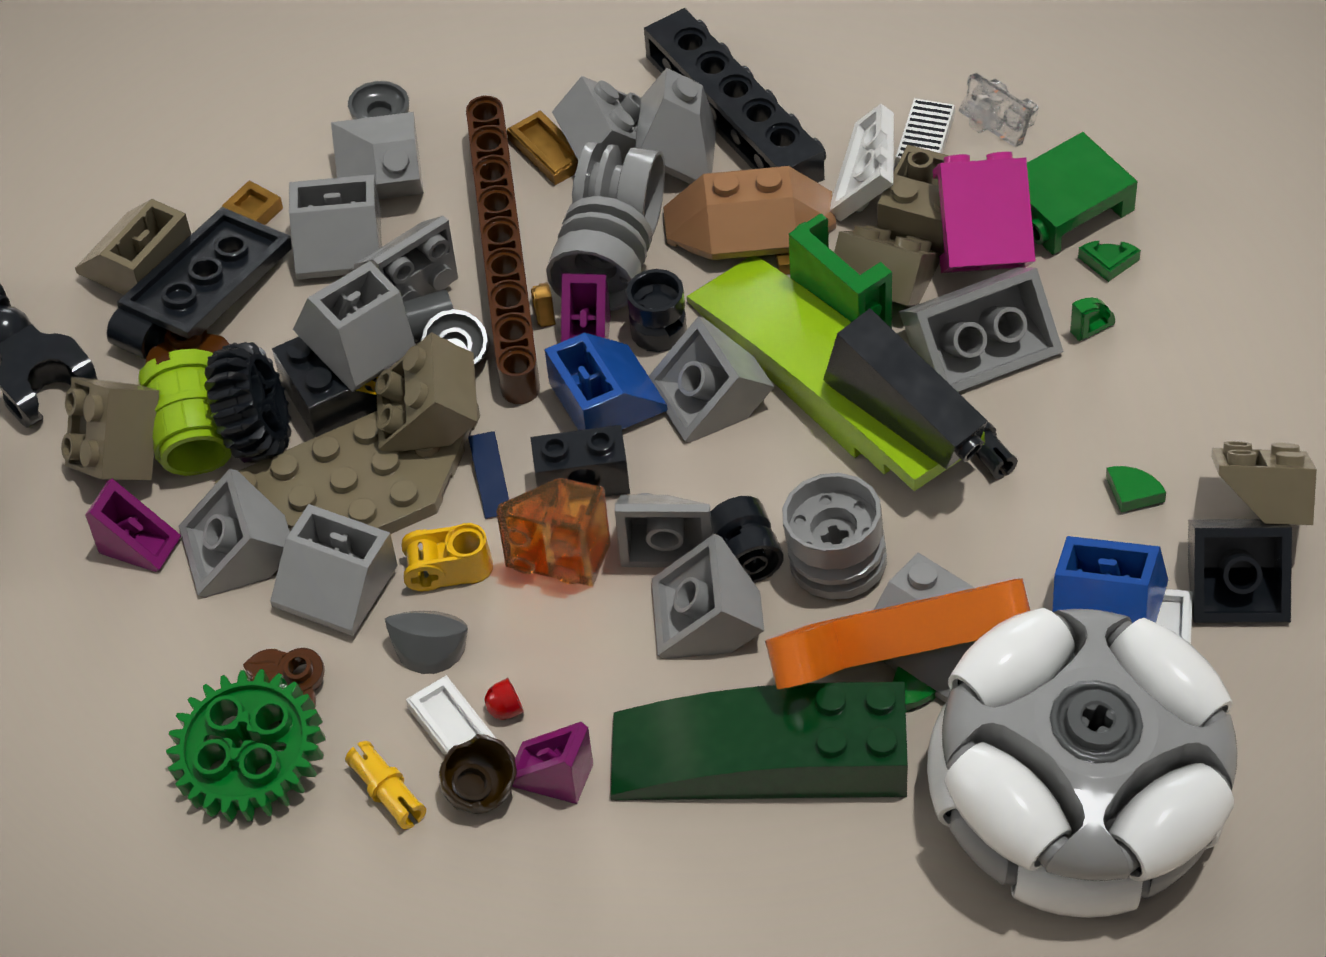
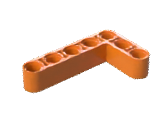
[765,578,1030,689]

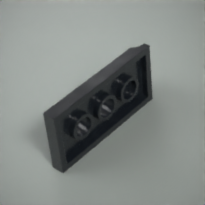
[107,207,292,359]

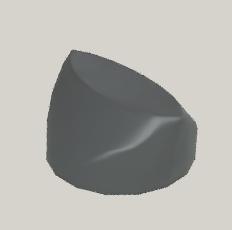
[348,81,409,119]
[420,309,490,366]
[385,611,468,674]

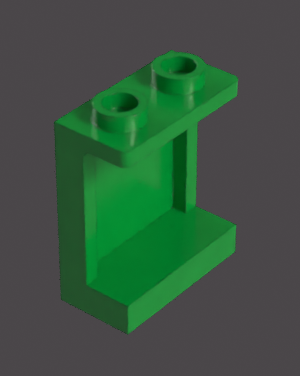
[1027,132,1138,255]
[789,214,892,329]

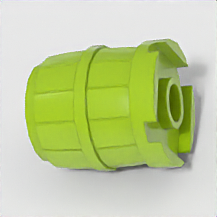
[137,349,231,476]

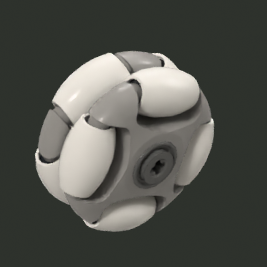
[927,608,1238,918]

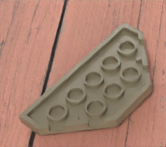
[215,404,480,534]

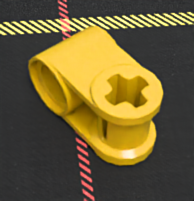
[401,523,493,591]

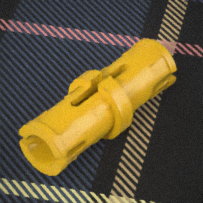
[345,741,426,829]

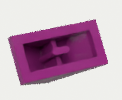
[561,273,611,342]
[85,478,181,572]
[512,722,593,804]

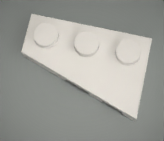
[830,104,894,222]

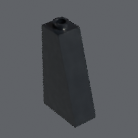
[823,309,988,469]

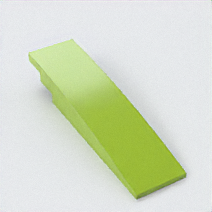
[687,256,985,492]

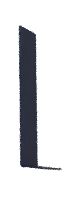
[468,431,512,519]

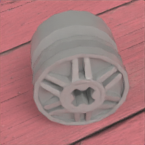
[572,142,665,236]
[546,196,652,311]
[782,473,887,600]

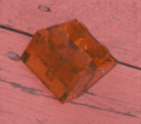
[496,478,611,587]

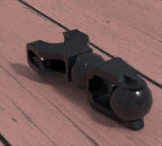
[0,284,98,428]

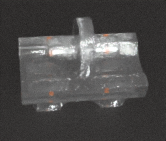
[959,73,1039,147]

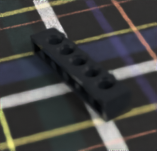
[644,8,826,183]

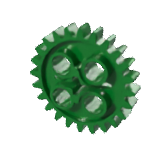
[166,669,326,822]

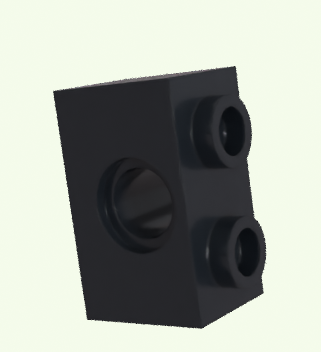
[530,425,630,506]

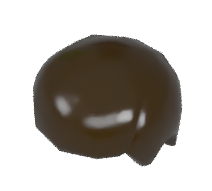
[439,734,517,814]

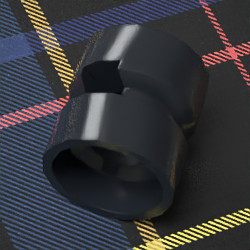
[626,269,687,352]
[710,496,784,583]

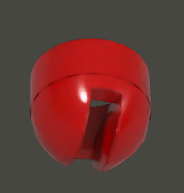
[485,678,524,720]

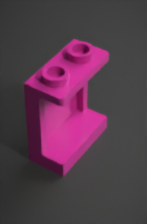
[933,152,1036,273]

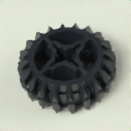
[204,342,292,463]

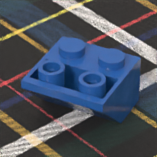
[544,333,668,430]
[1052,536,1169,623]

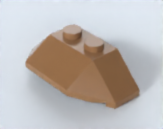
[663,166,836,260]

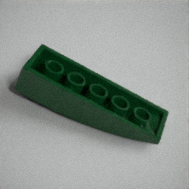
[610,682,908,800]

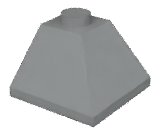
[635,68,717,184]
[331,112,424,199]
[649,316,774,443]
[179,468,290,597]
[615,493,712,567]
[652,534,764,659]

